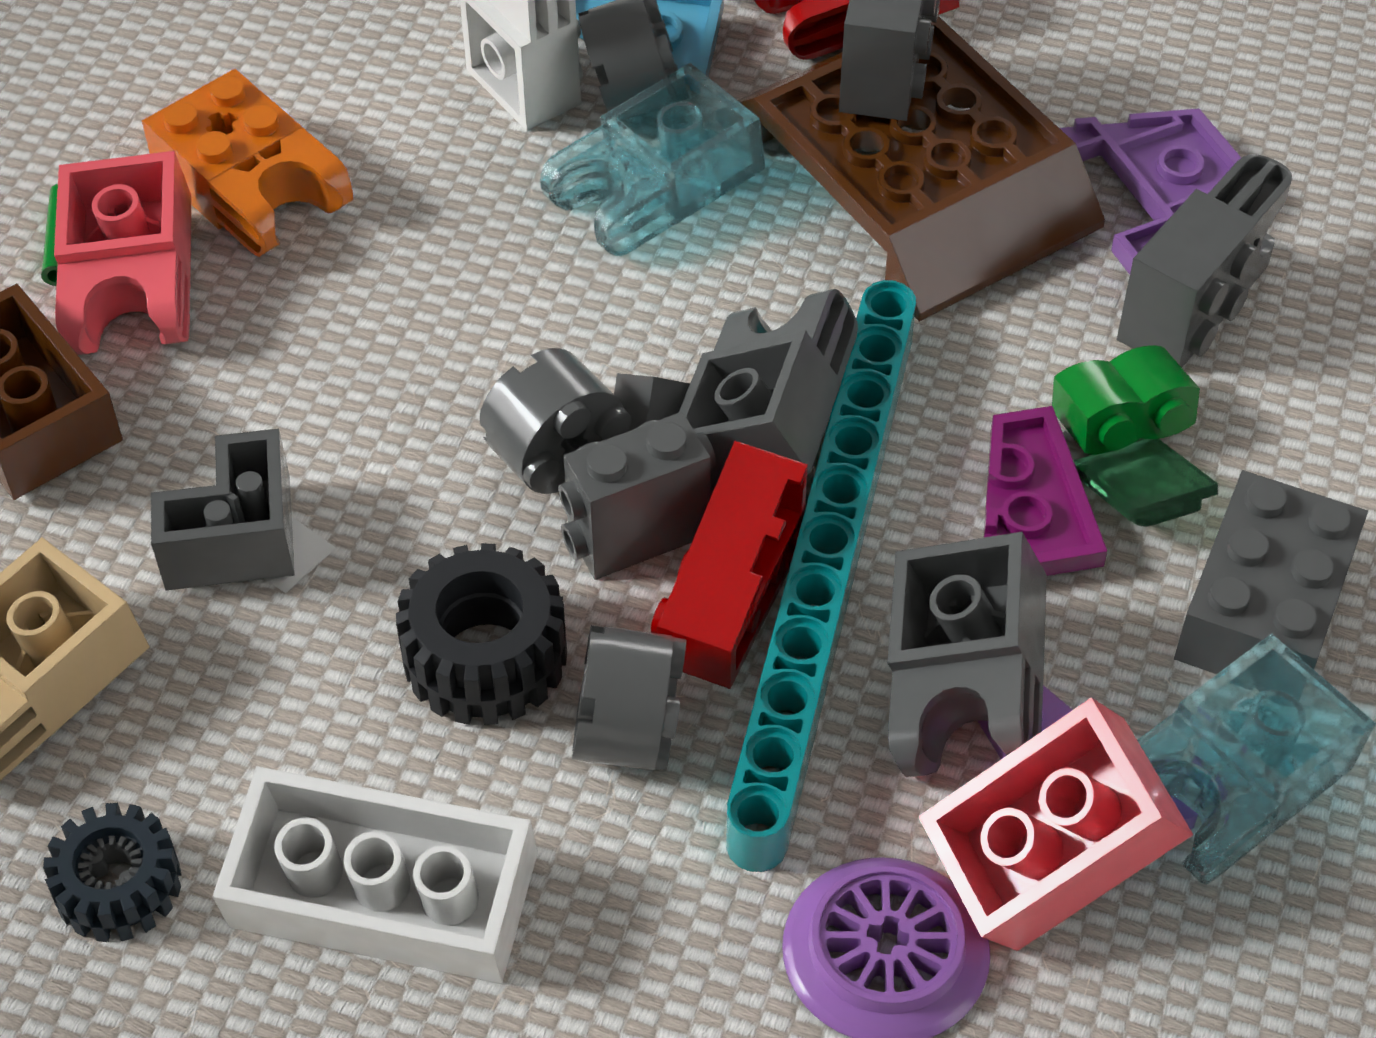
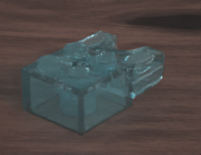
[540,63,766,256]
[1137,633,1376,885]

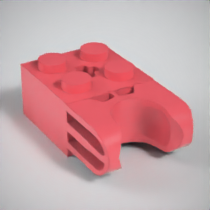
[54,151,192,355]

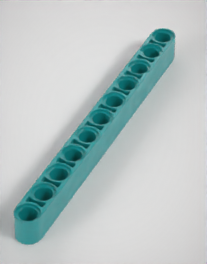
[726,280,916,872]

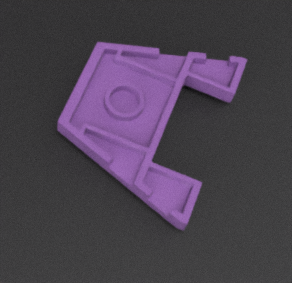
[1060,108,1241,274]

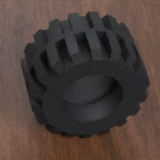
[396,543,567,725]

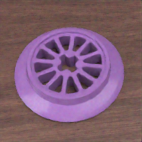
[782,857,990,1038]

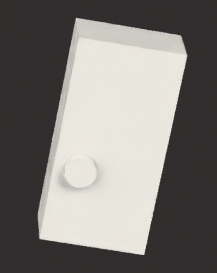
[212,766,538,984]

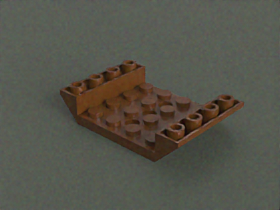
[721,16,1105,322]

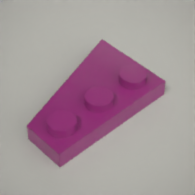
[983,406,1108,576]

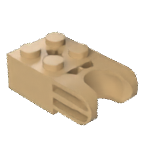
[0,537,150,781]

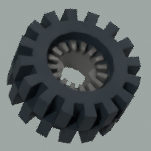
[43,802,182,942]

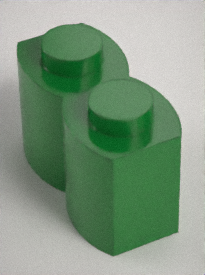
[1052,345,1200,455]

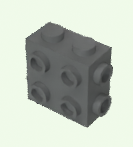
[558,412,716,580]

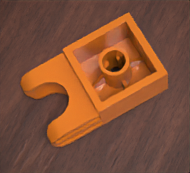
[142,69,353,257]

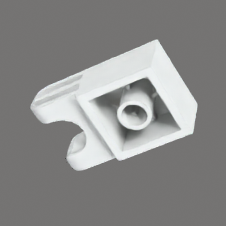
[460,0,583,131]

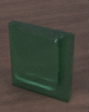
[1073,439,1218,527]

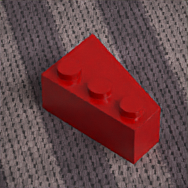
[651,441,808,689]

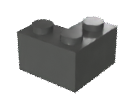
[151,428,295,591]

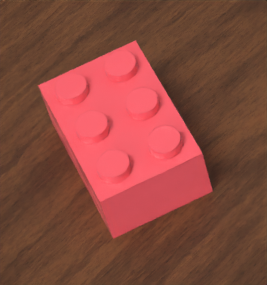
[919,697,1193,951]

